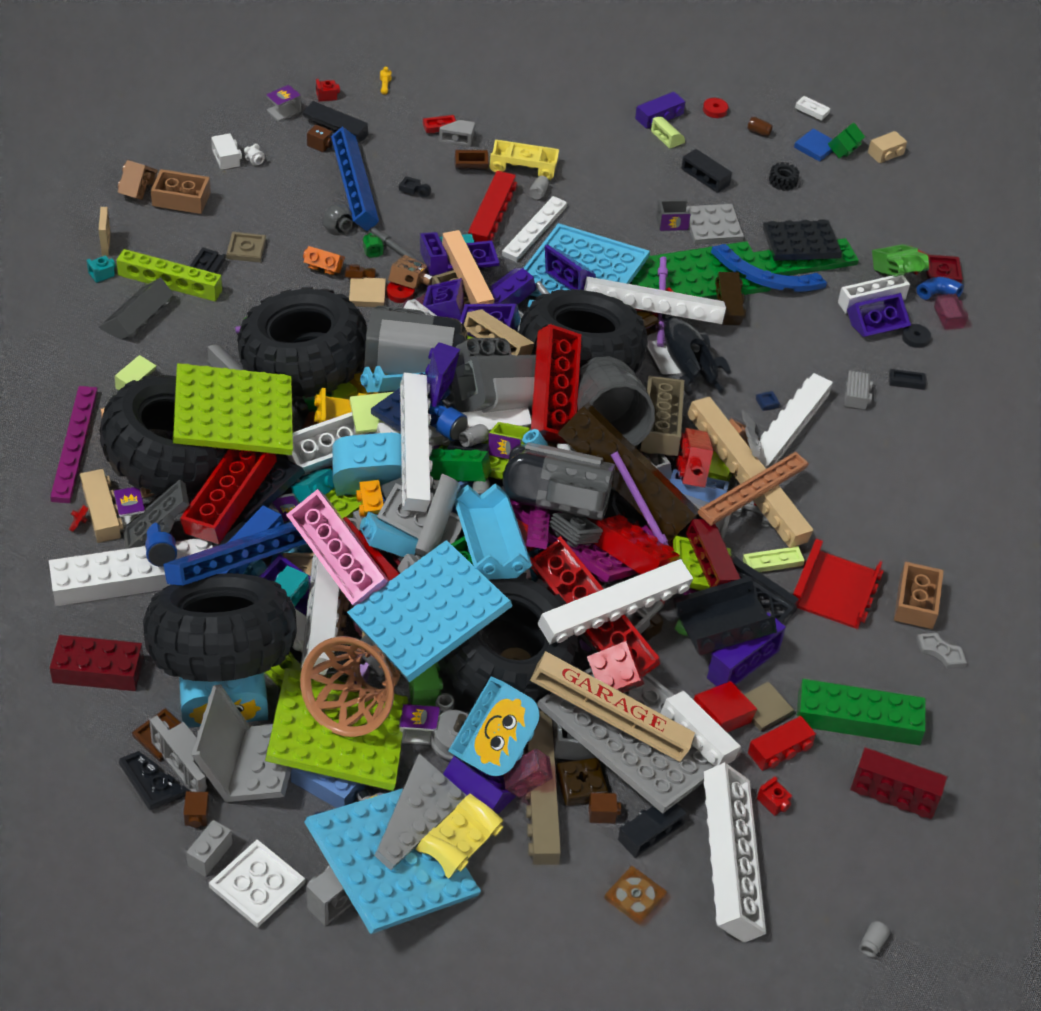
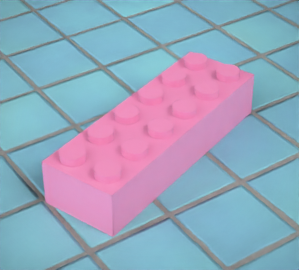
[286,489,389,606]

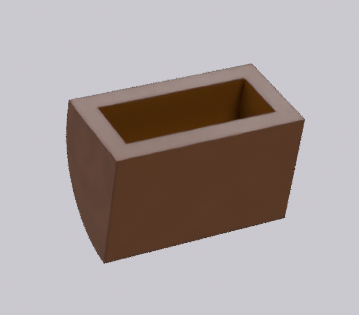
[454,150,488,169]

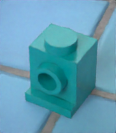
[86,255,116,283]

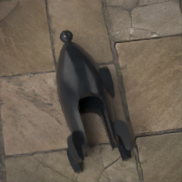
[662,314,731,395]

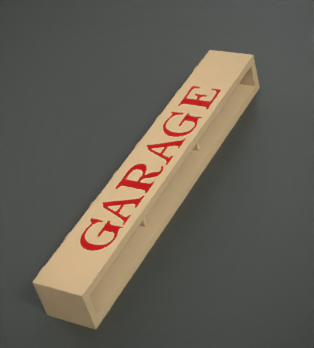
[530,651,695,762]

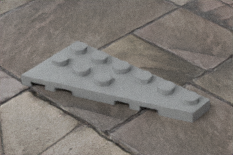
[374,754,467,870]

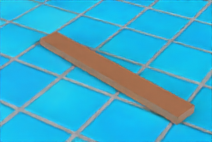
[698,452,809,526]

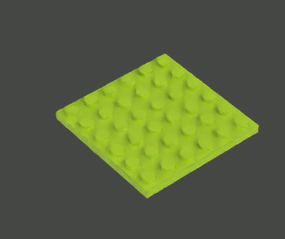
[173,363,293,455]
[265,668,408,791]

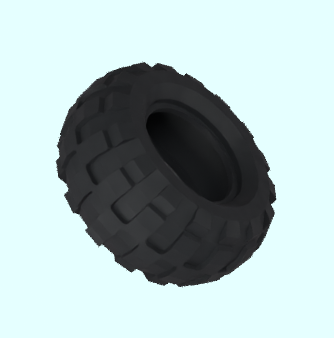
[237,287,367,398]
[519,289,648,374]
[99,375,229,496]
[438,572,579,704]
[143,573,297,682]

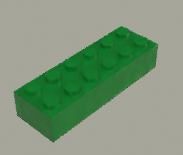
[797,679,926,746]

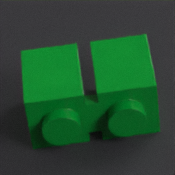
[828,122,865,158]

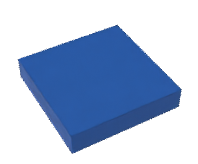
[794,129,833,162]

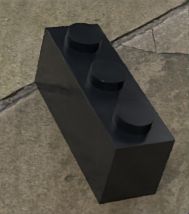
[681,149,732,193]
[618,803,686,858]

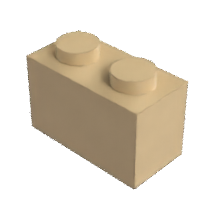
[868,131,907,163]

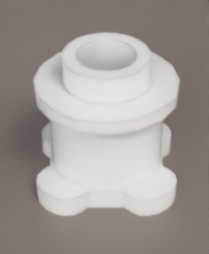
[244,143,265,166]

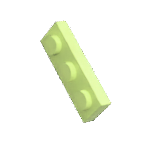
[743,546,805,572]

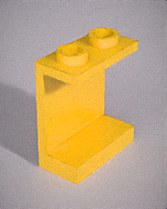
[314,388,366,424]

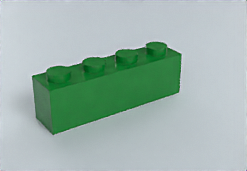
[429,448,492,482]

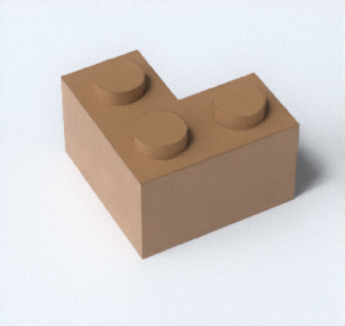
[118,160,158,200]

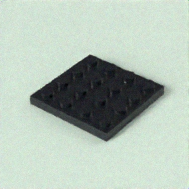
[763,219,842,261]
[238,454,305,522]

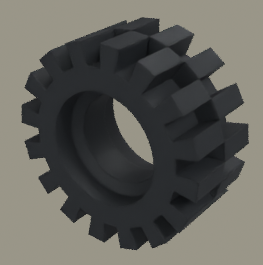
[769,162,799,191]

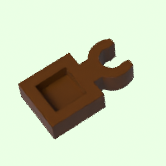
[345,264,376,278]

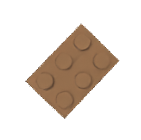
[151,169,211,214]
[894,562,944,629]

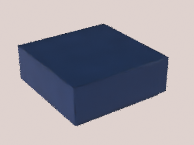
[756,391,780,411]

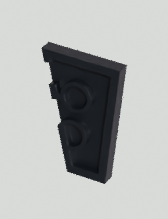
[119,751,189,811]

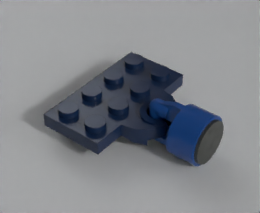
[371,372,468,441]

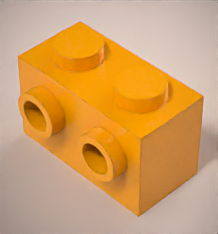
[356,480,384,518]

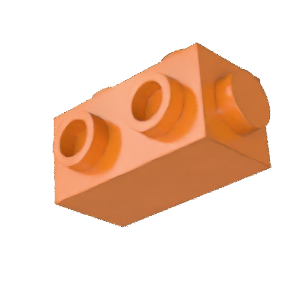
[303,246,345,275]

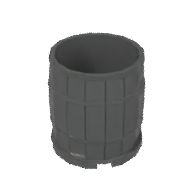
[577,356,655,446]

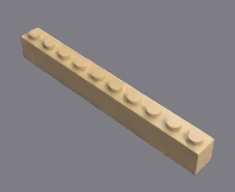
[687,397,814,548]

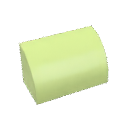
[651,117,685,149]
[115,355,156,390]

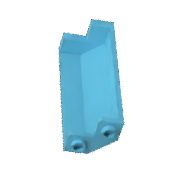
[360,366,425,393]
[455,483,532,580]

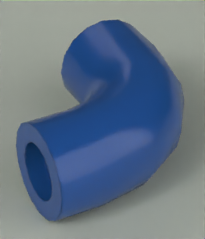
[916,277,964,300]

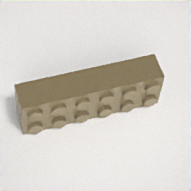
[640,376,684,456]

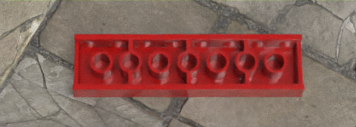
[530,536,660,678]

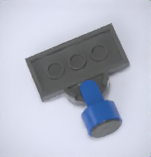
[123,480,189,567]

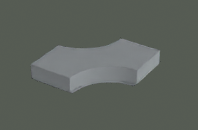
[916,633,967,669]

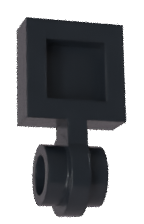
[399,176,431,198]

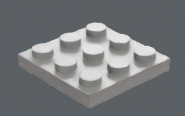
[686,204,744,245]

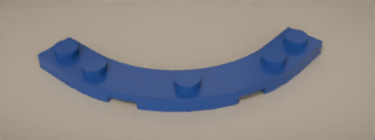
[711,244,827,292]

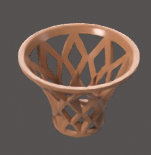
[300,636,400,737]

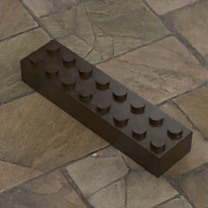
[558,402,699,542]

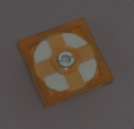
[604,866,667,925]

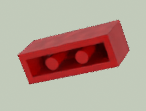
[748,716,816,771]

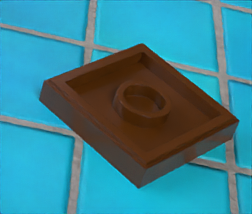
[132,708,181,762]

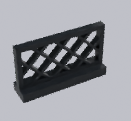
[733,557,799,623]

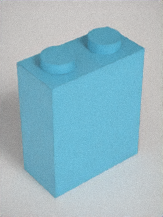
[360,512,418,557]

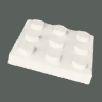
[209,840,306,928]

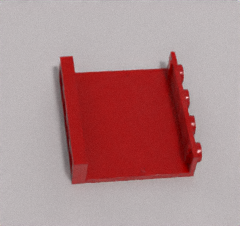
[793,539,884,629]

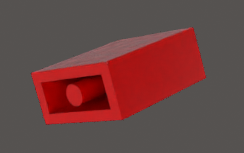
[693,681,757,733]

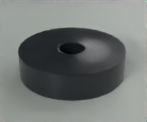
[902,324,931,348]

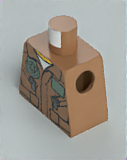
[388,255,432,289]

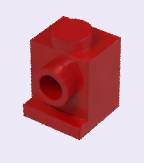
[316,79,340,102]
[757,776,792,816]

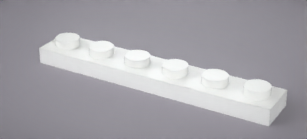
[502,196,567,262]

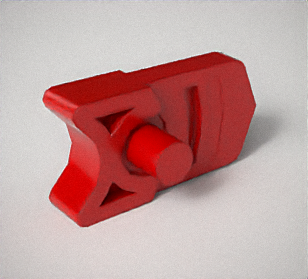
[68,505,89,532]

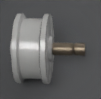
[430,710,469,761]

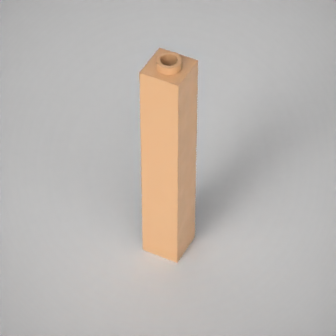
[442,230,494,304]

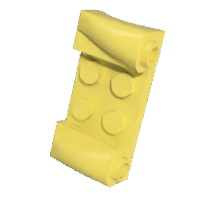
[489,139,559,180]
[416,794,504,878]

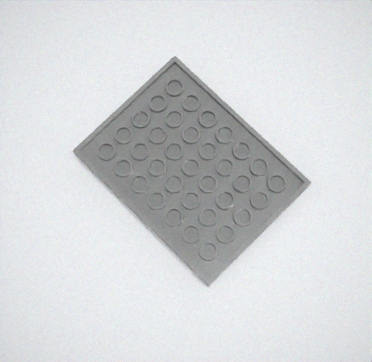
[537,667,742,813]

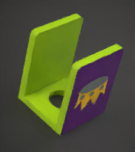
[489,422,530,459]

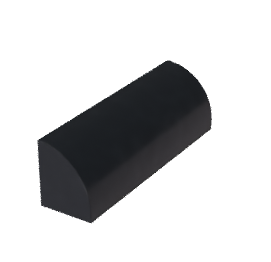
[302,101,368,140]

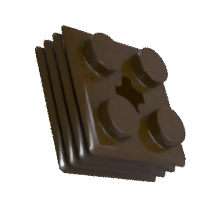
[556,757,608,806]

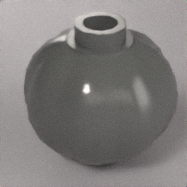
[323,204,353,235]

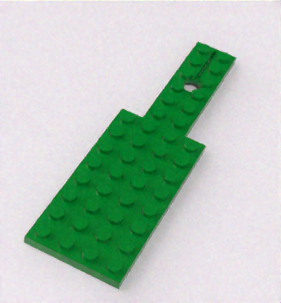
[632,238,859,300]

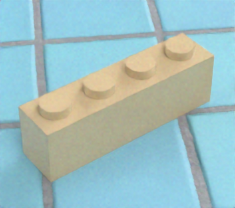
[464,309,535,356]
[80,469,123,543]

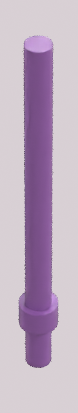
[657,256,668,347]
[611,451,669,546]

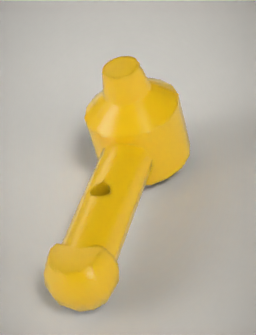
[380,67,392,95]

